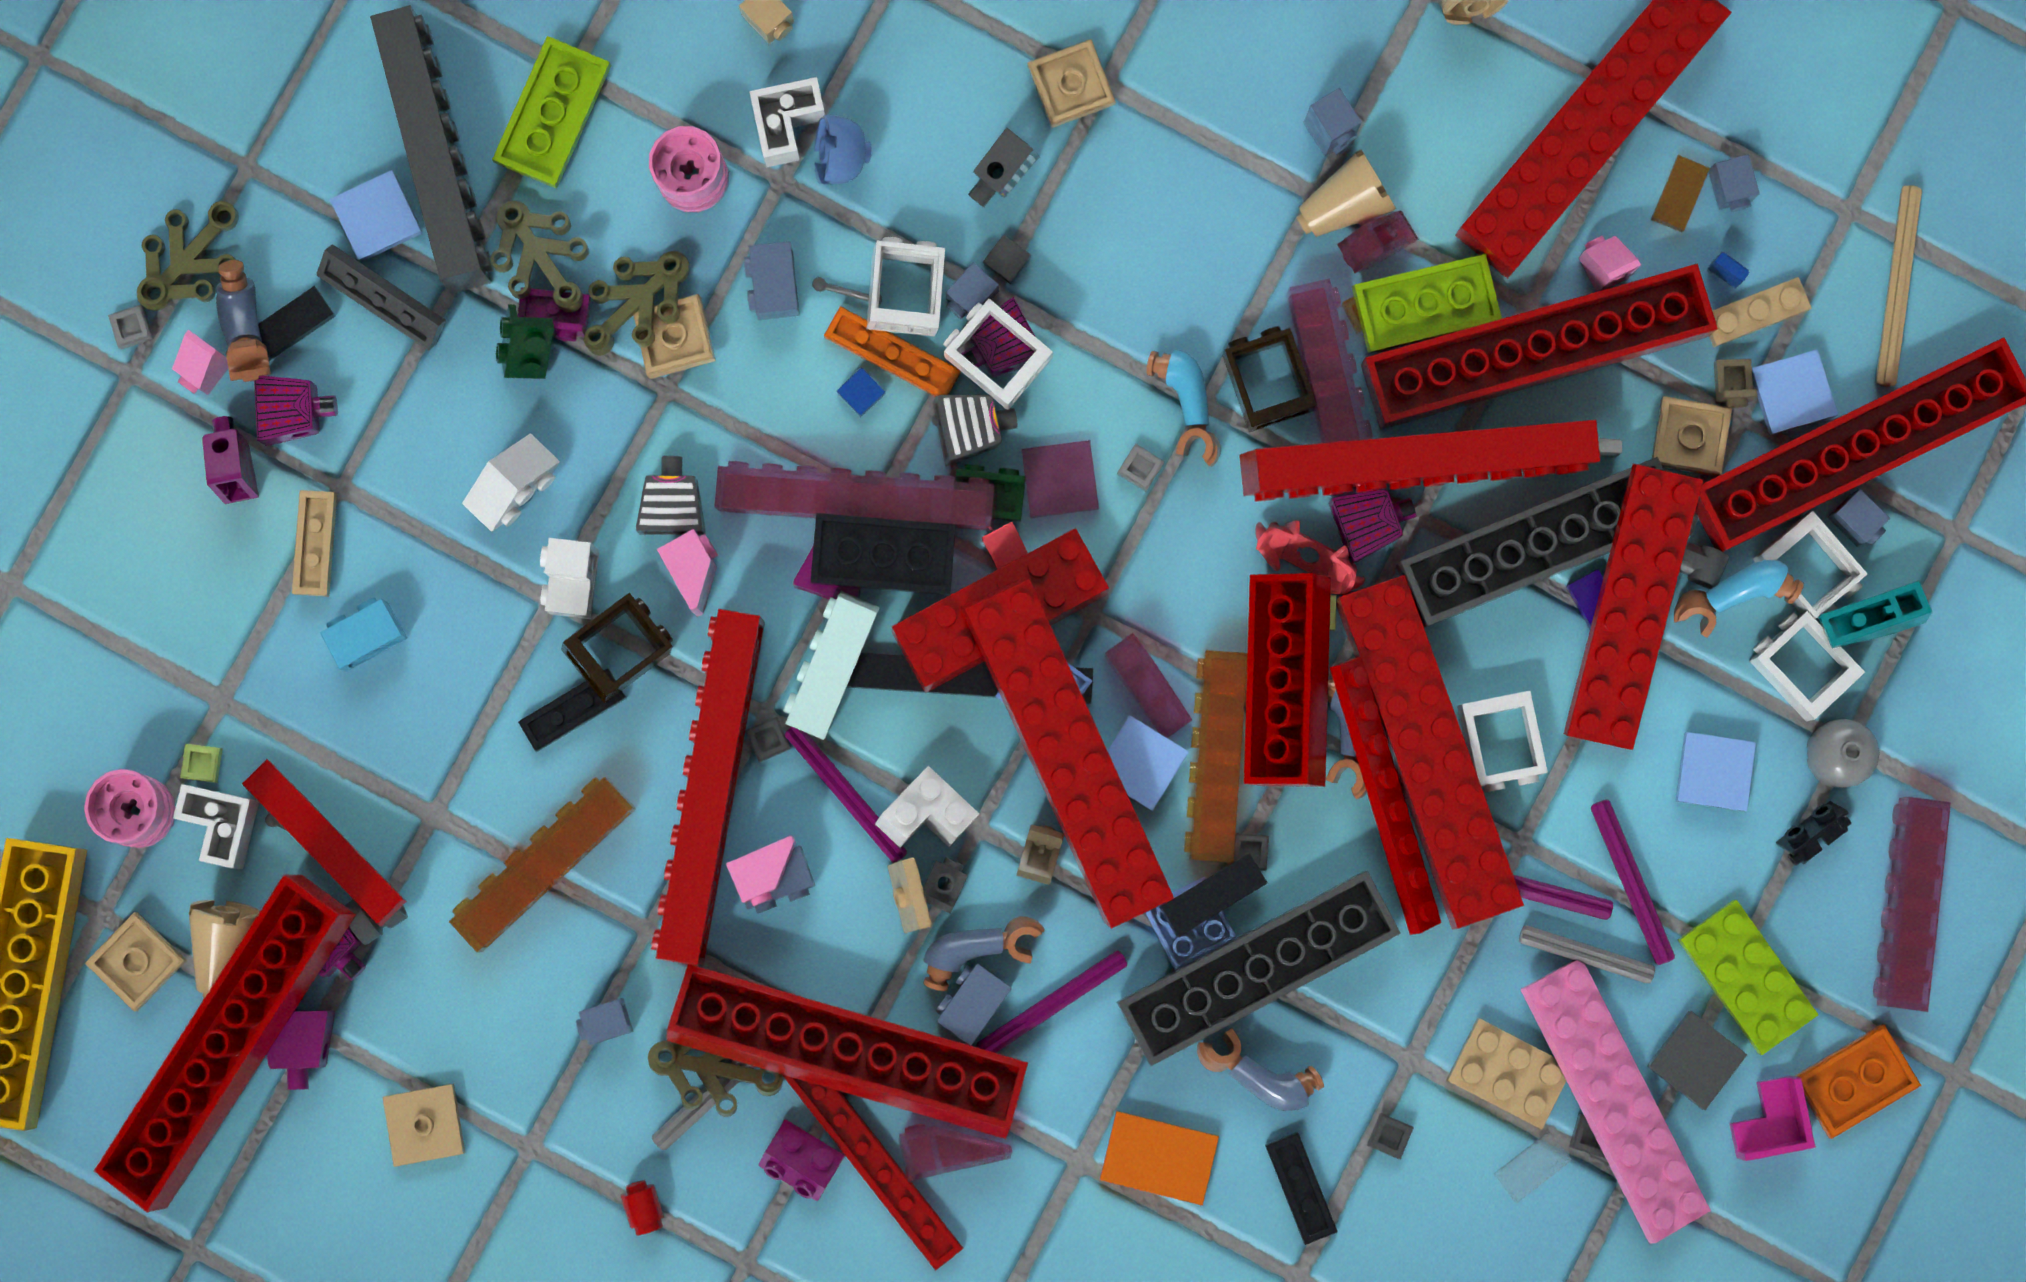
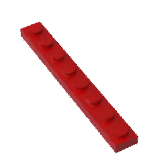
[1329,656,1442,935]

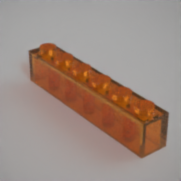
[1184,650,1247,863]
[449,777,636,953]

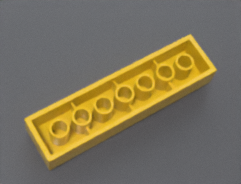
[0,838,88,1131]

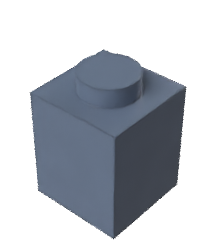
[1708,155,1760,212]
[946,262,999,319]
[1827,489,1890,546]
[576,998,633,1046]

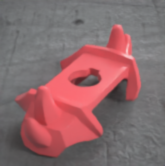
[1255,520,1365,596]

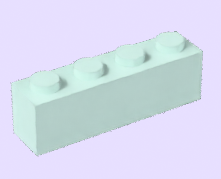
[783,591,880,740]

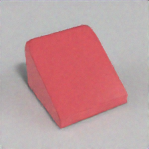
[982,522,1028,570]

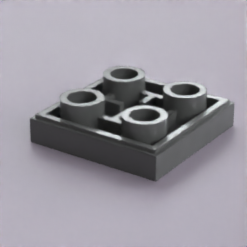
[1647,1011,1747,1110]

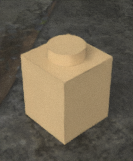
[739,0,794,44]

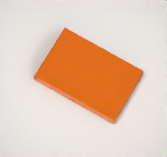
[1795,1024,1922,1139]
[1100,1111,1219,1206]

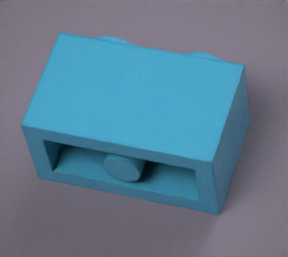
[320,598,407,672]

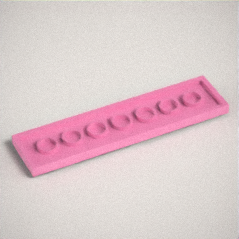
[1520,960,1711,1244]

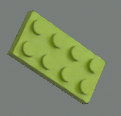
[492,36,611,189]
[1352,254,1502,353]
[1677,900,1819,1055]

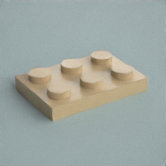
[1446,1018,1566,1130]

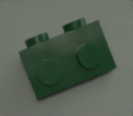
[496,304,554,379]
[952,464,1026,522]

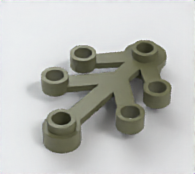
[137,201,239,311]
[490,201,589,313]
[584,251,690,356]
[648,1041,783,1117]

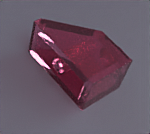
[1337,210,1419,273]

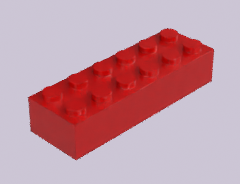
[891,528,1109,693]
[1244,573,1331,787]

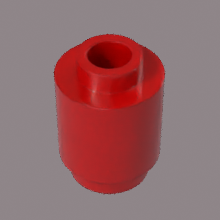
[620,1180,664,1236]

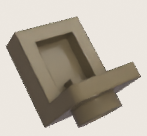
[1714,359,1758,408]
[1016,825,1064,885]

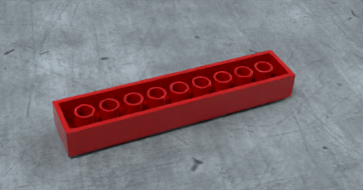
[1455,0,1732,279]
[1361,263,1718,430]
[1695,337,2026,552]
[1239,420,1600,502]
[1336,575,1524,930]
[960,577,1174,929]
[651,609,765,966]
[94,875,356,1212]
[667,964,1028,1139]

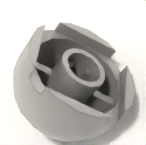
[1807,719,1880,788]

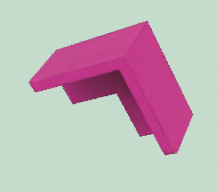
[1729,1075,1816,1161]

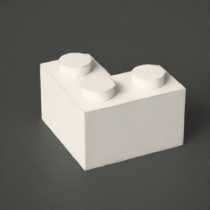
[749,77,825,167]
[462,433,560,532]
[540,538,599,619]
[875,766,979,848]
[173,784,259,869]

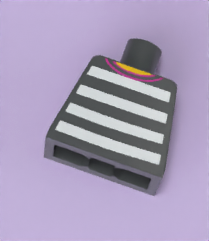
[968,128,1040,208]
[932,395,1017,466]
[636,456,705,535]

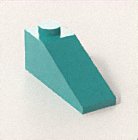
[1819,581,1932,648]

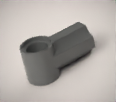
[1679,542,1729,589]

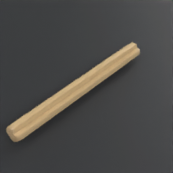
[1876,185,1922,387]

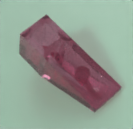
[1104,633,1192,738]
[898,1124,1012,1182]

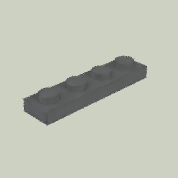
[316,244,446,350]

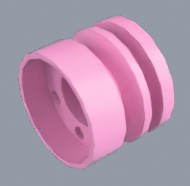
[649,126,729,212]
[84,769,175,849]

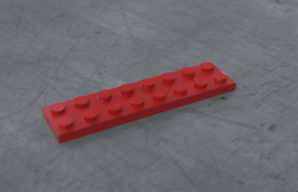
[1563,463,1703,750]

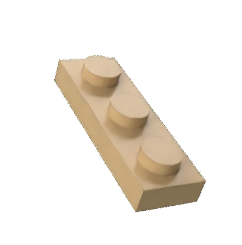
[1709,277,1812,348]
[292,490,337,597]

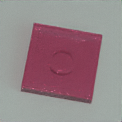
[1021,440,1099,518]

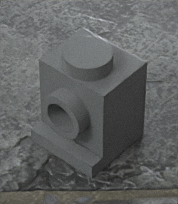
[923,857,968,914]

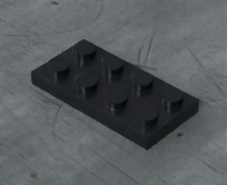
[810,513,956,595]

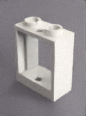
[866,237,945,337]
[943,299,1053,410]
[1753,511,1868,620]
[1749,611,1865,722]
[1457,691,1548,793]

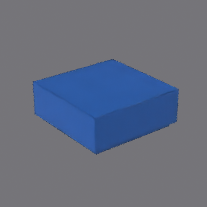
[1707,252,1750,288]
[837,367,886,417]

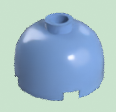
[814,115,871,184]

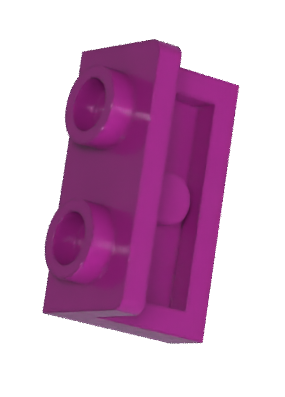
[517,287,591,342]
[758,1119,845,1201]

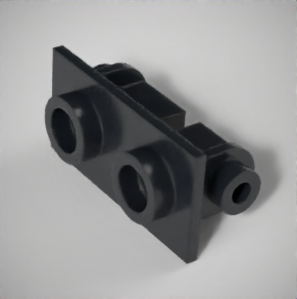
[1776,801,1851,866]

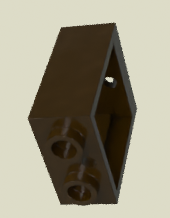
[1222,326,1317,433]
[561,593,673,704]

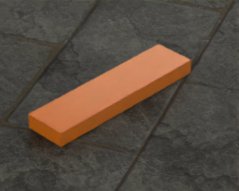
[824,306,961,397]

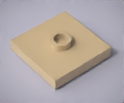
[1027,39,1116,128]
[634,294,716,379]
[1652,396,1732,477]
[887,857,932,933]
[85,912,187,1012]
[382,1084,465,1167]

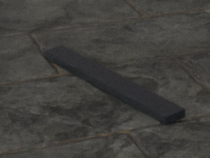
[846,653,1094,704]

